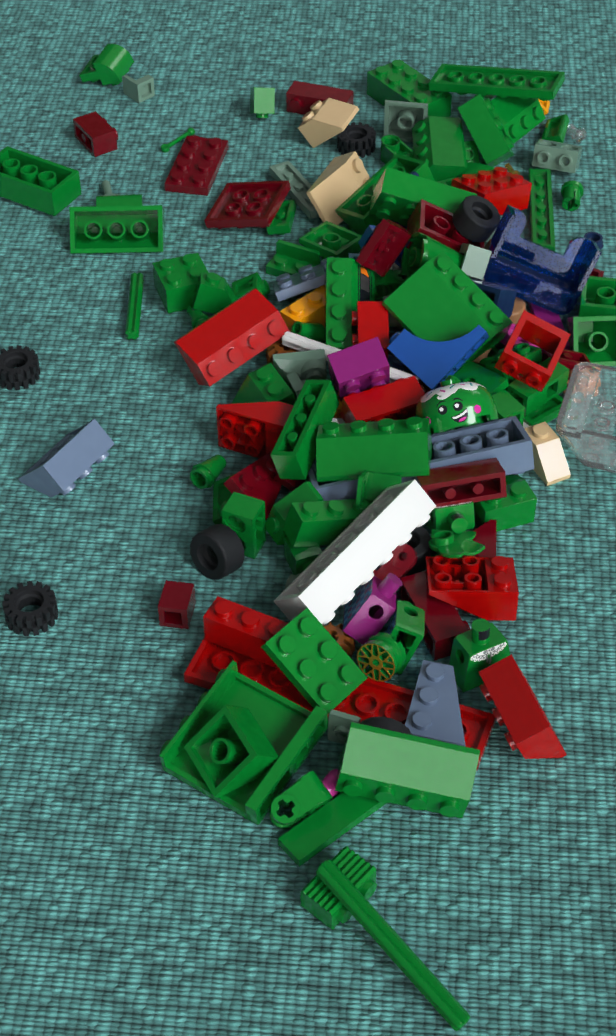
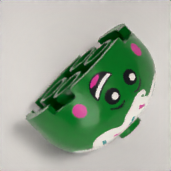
[415,379,499,434]

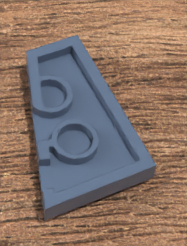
[405,660,466,747]

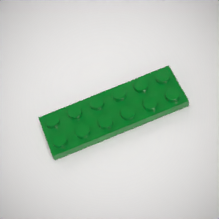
[429,64,565,101]

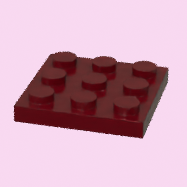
[204,181,291,229]

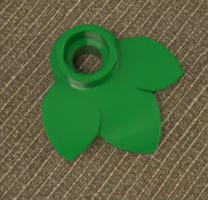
[429,530,485,558]

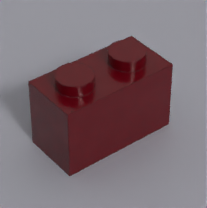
[73,111,118,157]

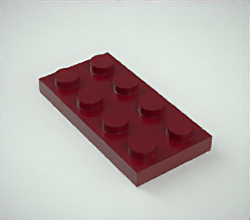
[164,135,229,196]

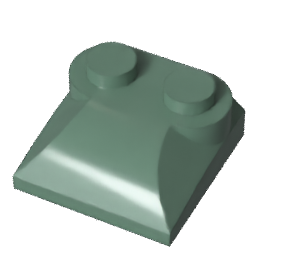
[384,100,428,142]
[273,349,327,388]

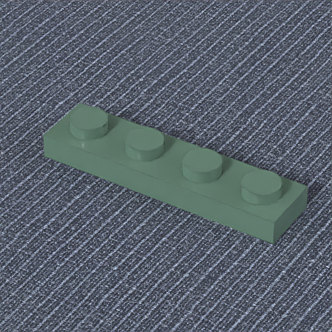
[269,161,320,219]

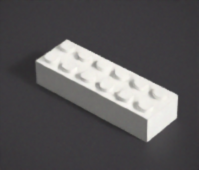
[274,479,436,625]

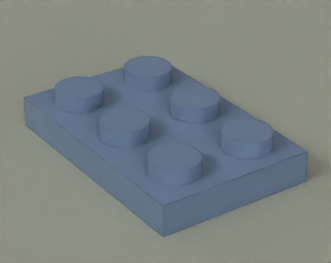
[272,256,339,302]

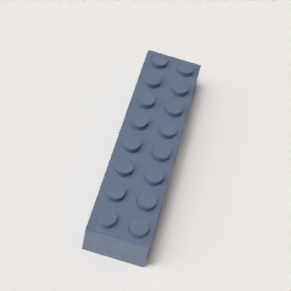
[307,416,535,501]

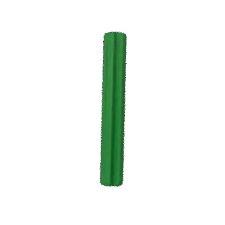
[125,272,144,340]

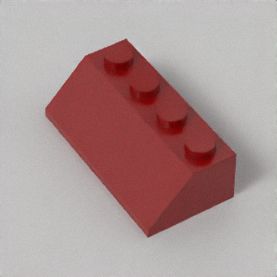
[174,288,289,387]

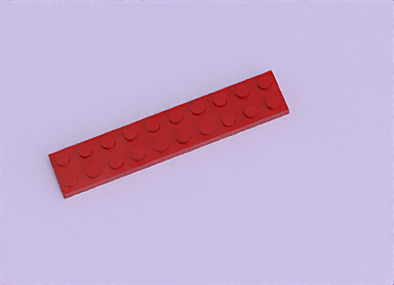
[184,637,496,770]

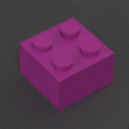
[327,337,390,401]

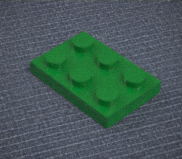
[261,608,367,715]

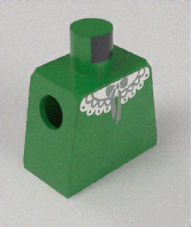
[425,501,475,534]
[449,619,510,693]

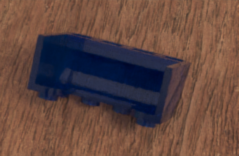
[484,205,602,315]

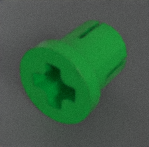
[561,181,584,211]

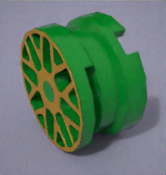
[357,632,406,682]

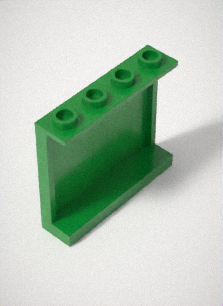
[159,660,328,825]

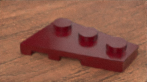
[224,452,282,520]

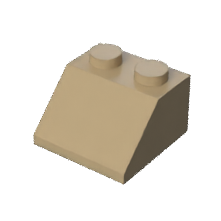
[298,98,359,148]

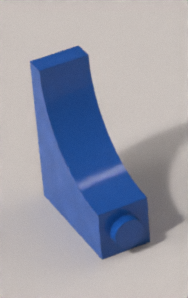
[387,325,489,390]

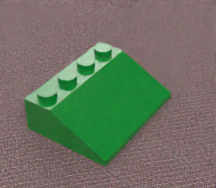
[382,251,513,371]

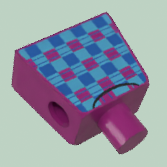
[342,573,403,645]

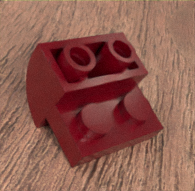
[356,218,412,277]

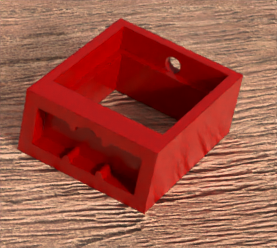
[494,310,571,392]

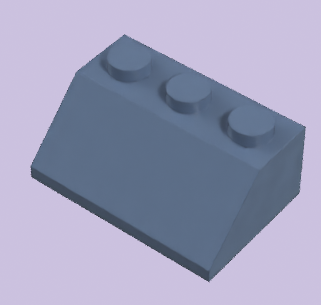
[18,419,115,497]

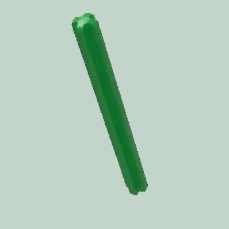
[316,859,470,1031]

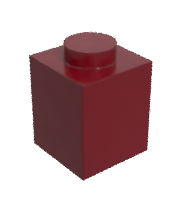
[158,580,196,629]

